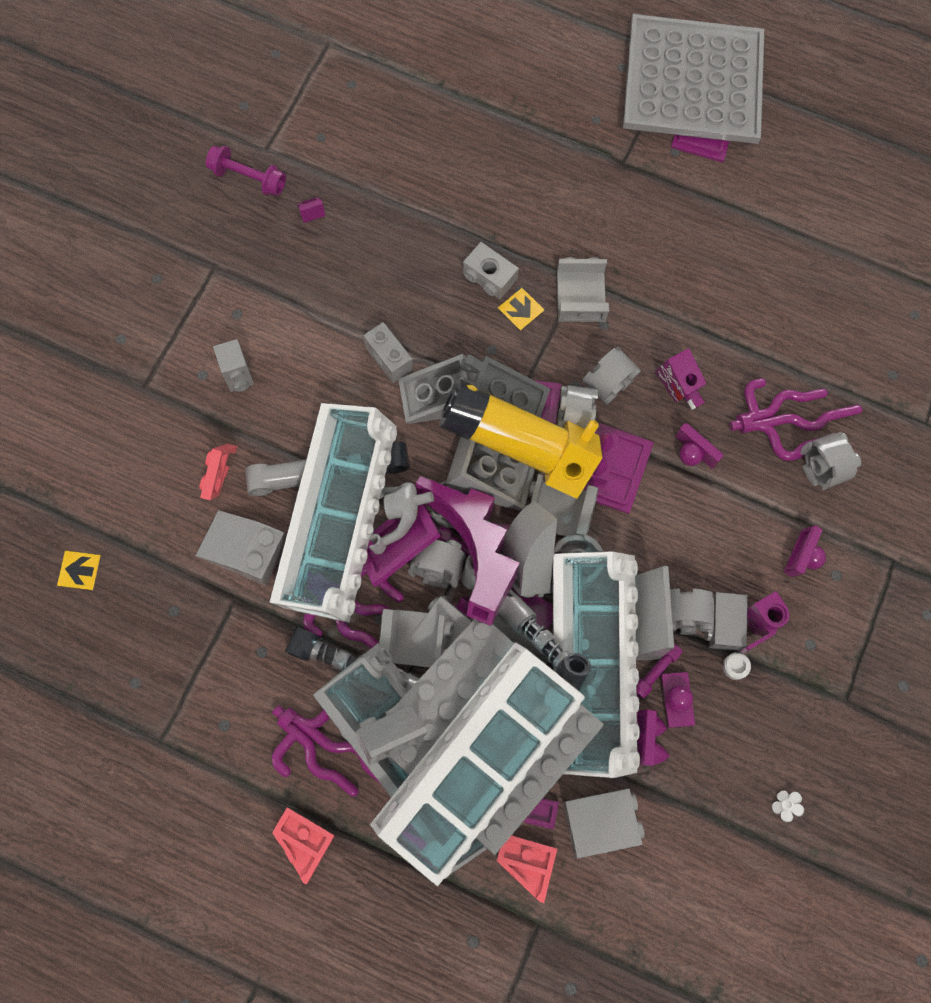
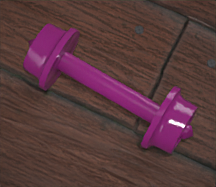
[206,146,286,196]

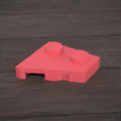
[200,444,237,500]
[272,808,335,885]
[496,835,557,903]

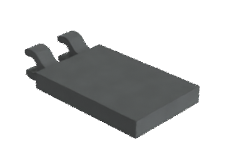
[451,354,550,417]

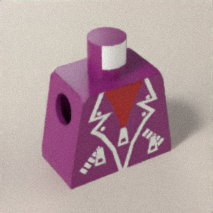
[655,348,706,410]

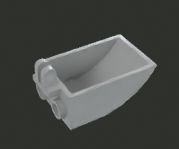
[501,500,557,597]

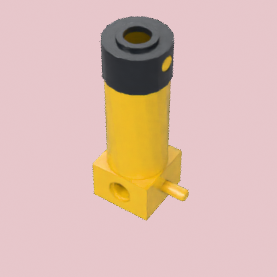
[439,379,603,499]

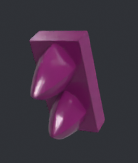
[590,429,620,484]
[637,710,670,766]

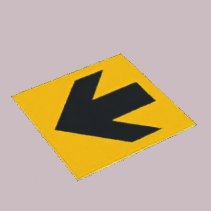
[498,288,544,330]
[57,551,101,590]

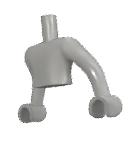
[369,482,434,554]

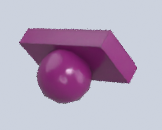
[675,423,724,469]
[784,525,826,577]
[660,672,695,728]

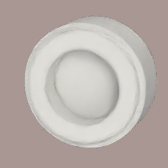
[723,653,751,680]

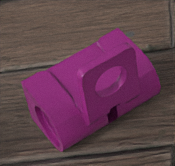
[740,591,789,654]

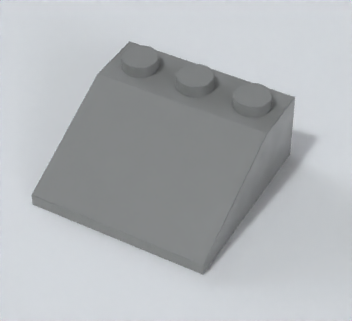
[445,437,535,511]
[635,566,674,660]

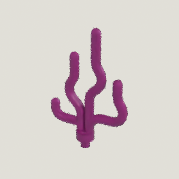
[729,378,862,461]
[303,565,404,648]
[271,705,381,797]

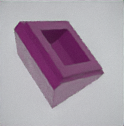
[297,197,325,223]

